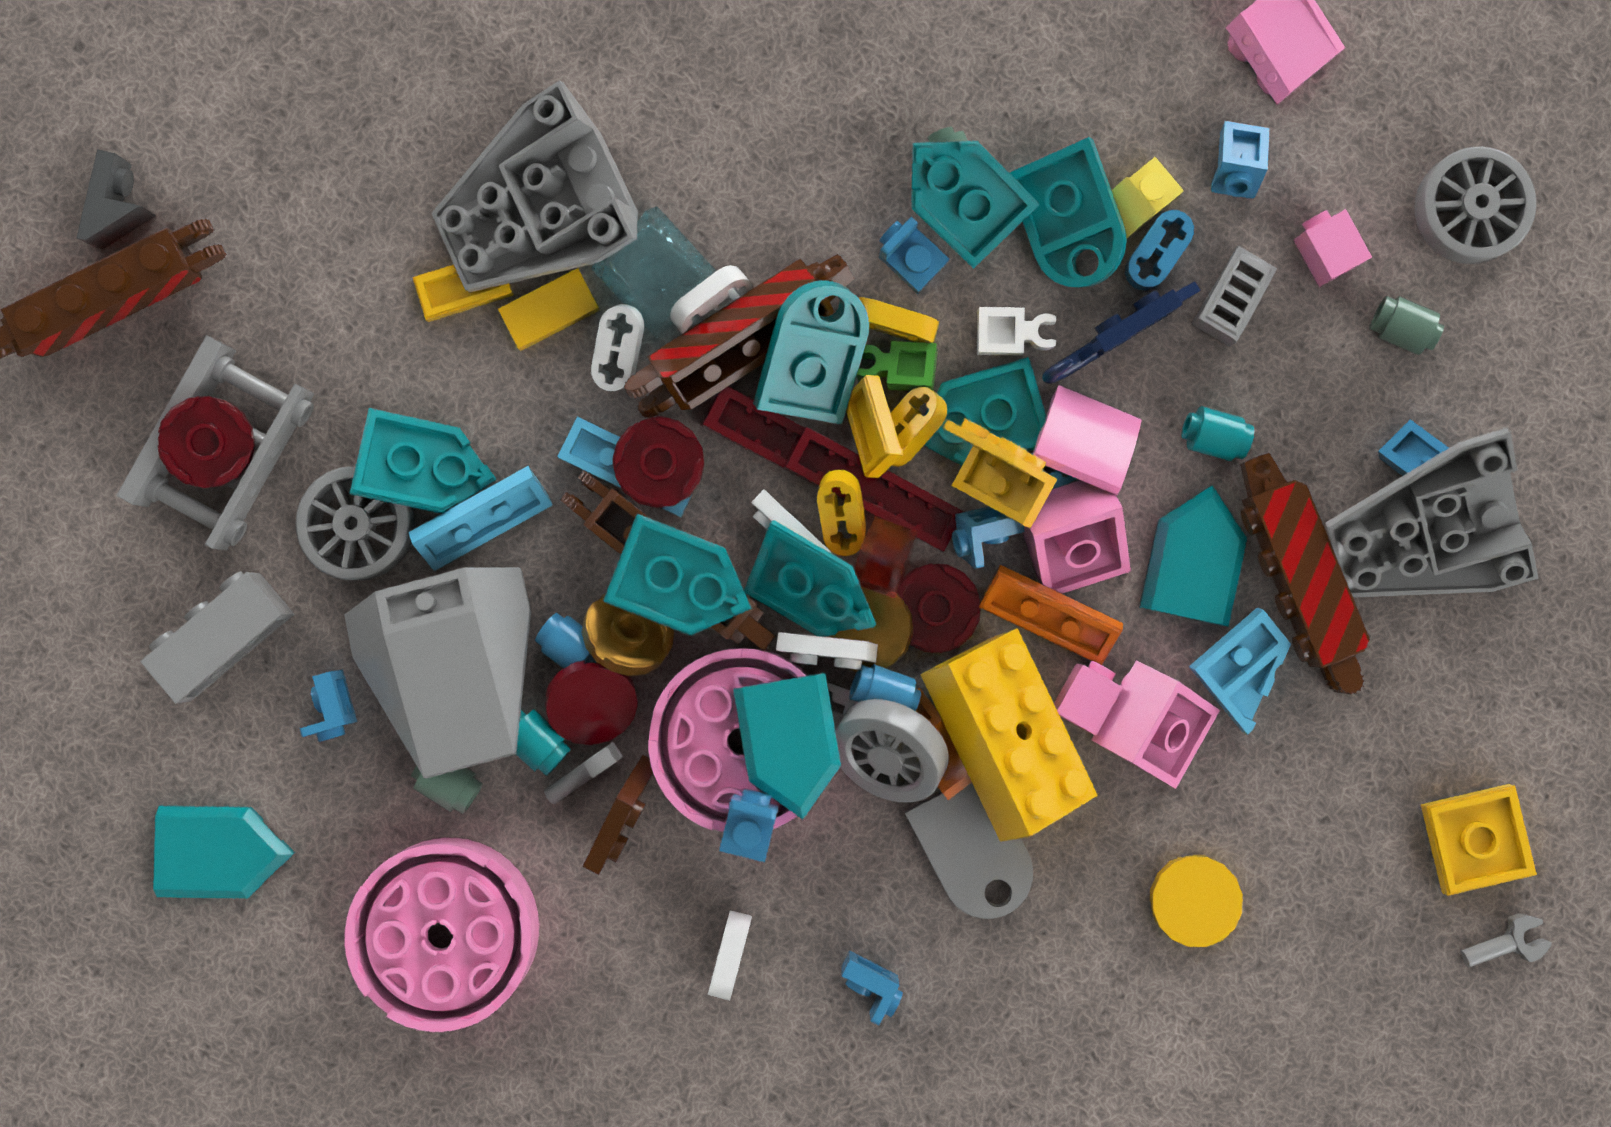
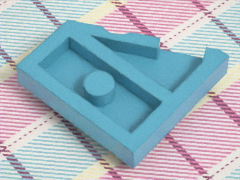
[1189,608,1291,735]

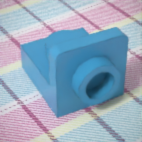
[1211,121,1270,199]
[879,217,949,294]
[1378,419,1449,476]
[952,506,1025,569]
[300,670,357,742]
[719,789,779,862]
[841,950,903,1025]

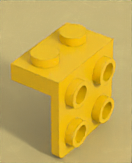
[943,419,1057,528]

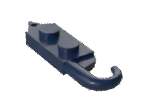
[1042,281,1201,384]

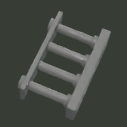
[116,335,315,550]

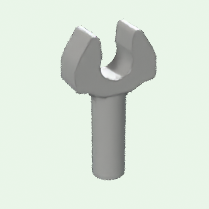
[544,742,624,804]
[1460,913,1552,968]

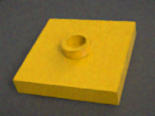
[1421,784,1537,896]

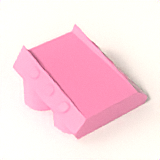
[1226,0,1345,105]

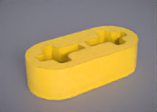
[858,297,939,343]
[890,387,948,467]
[817,470,866,556]

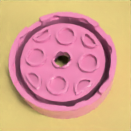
[648,647,809,832]
[345,838,539,1032]

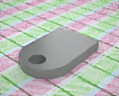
[904,783,1033,919]

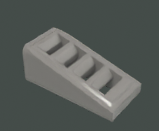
[1191,246,1277,347]

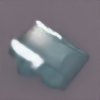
[591,206,716,338]

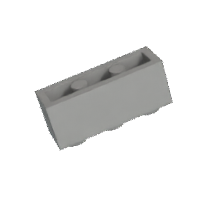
[140,571,294,704]

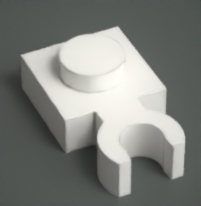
[977,307,1056,356]

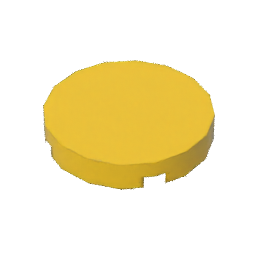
[1150,855,1243,947]

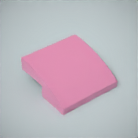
[1033,385,1142,495]

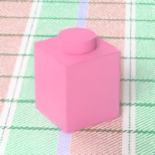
[1294,209,1372,287]
[1054,661,1123,735]

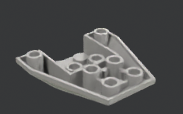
[431,80,638,292]
[1326,428,1539,597]
[344,567,531,779]

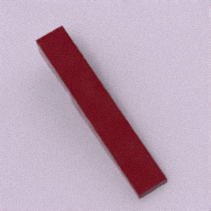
[700,386,964,552]

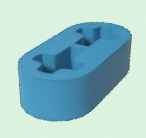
[1125,210,1194,291]

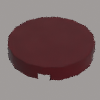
[157,396,255,488]
[612,416,705,509]
[895,563,981,653]
[545,660,638,745]

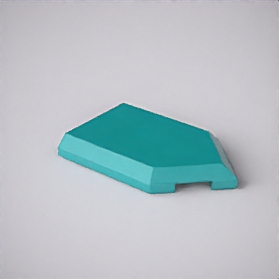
[911,141,1040,269]
[924,357,1047,466]
[350,408,496,513]
[1139,485,1247,627]
[603,514,752,635]
[744,520,876,637]
[733,673,841,819]
[153,805,295,899]

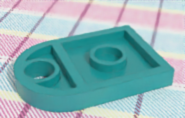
[1009,137,1127,288]
[753,281,869,425]

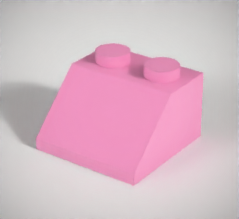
[1023,480,1131,594]
[1091,660,1220,789]

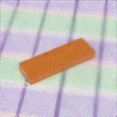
[979,565,1123,665]

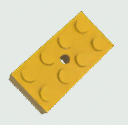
[920,628,1098,842]

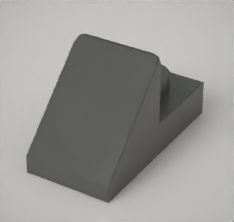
[76,149,156,249]

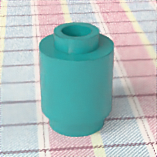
[1181,406,1254,461]
[516,709,571,776]

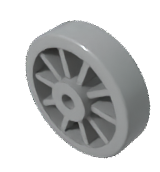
[1414,147,1536,264]
[295,466,415,581]
[835,699,949,802]

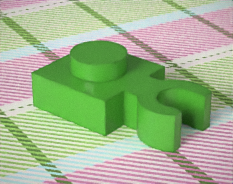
[857,341,938,391]

